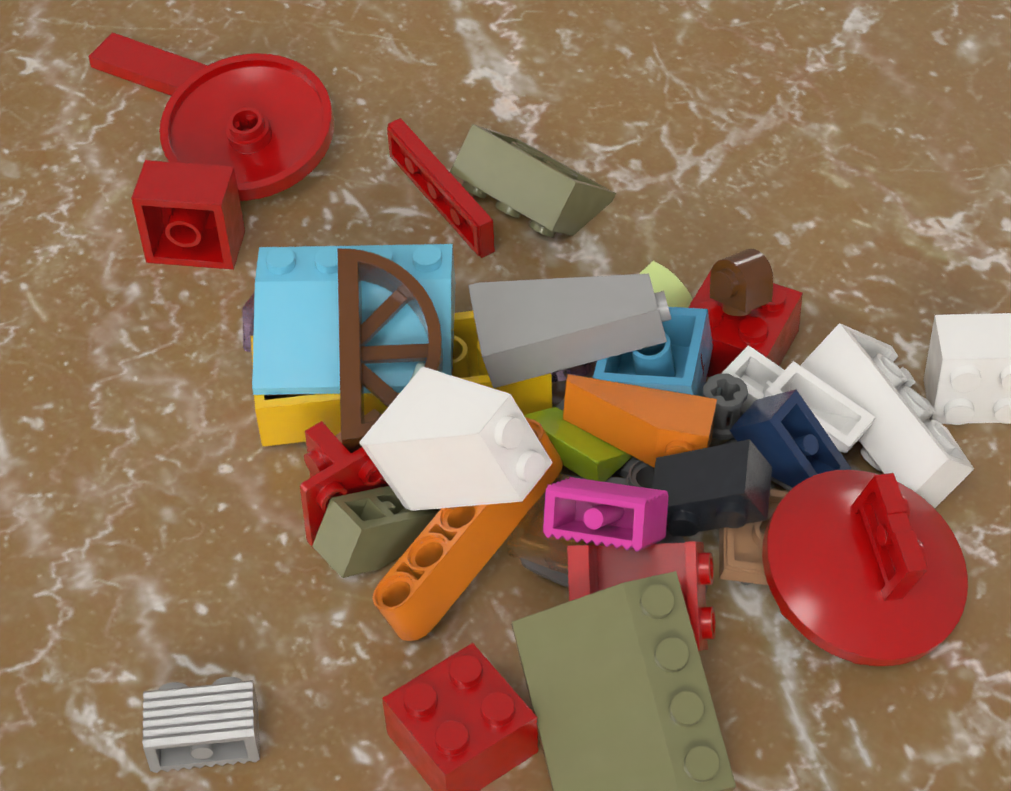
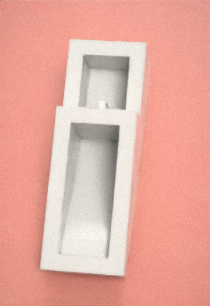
[717,345,876,453]

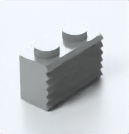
[142,677,260,773]

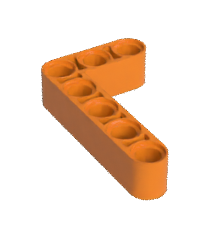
[372,417,563,641]

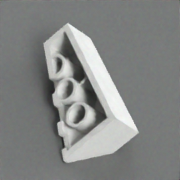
[801,323,974,508]

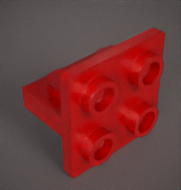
[300,421,389,548]

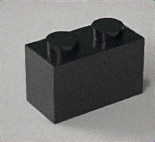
[652,439,772,537]

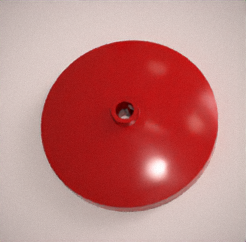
[159,53,334,201]

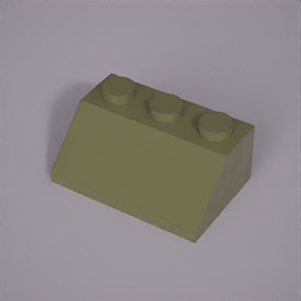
[450,124,616,238]

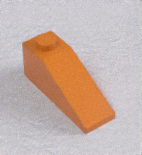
[563,374,717,467]

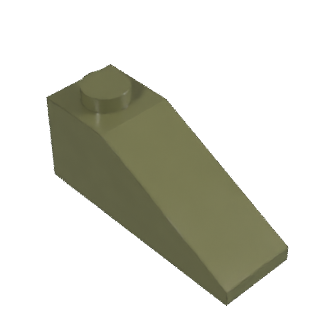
[312,486,441,578]

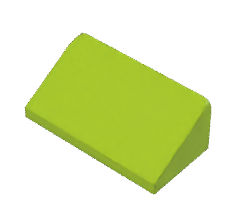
[524,407,631,482]

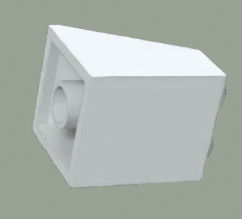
[359,366,553,511]

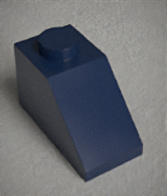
[729,389,851,488]

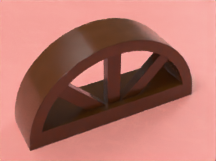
[337,248,443,453]

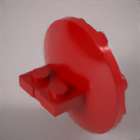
[762,470,968,666]

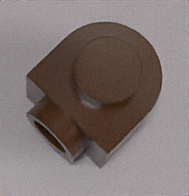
[710,248,773,316]

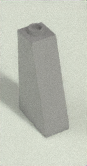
[468,273,671,388]

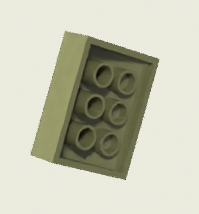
[511,571,736,791]

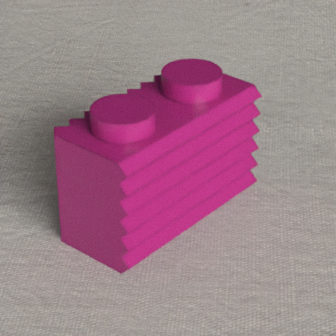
[543,477,669,552]

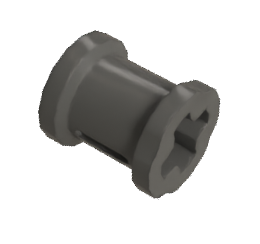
[702,373,748,440]

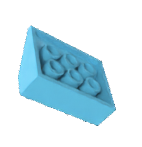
[252,244,456,395]

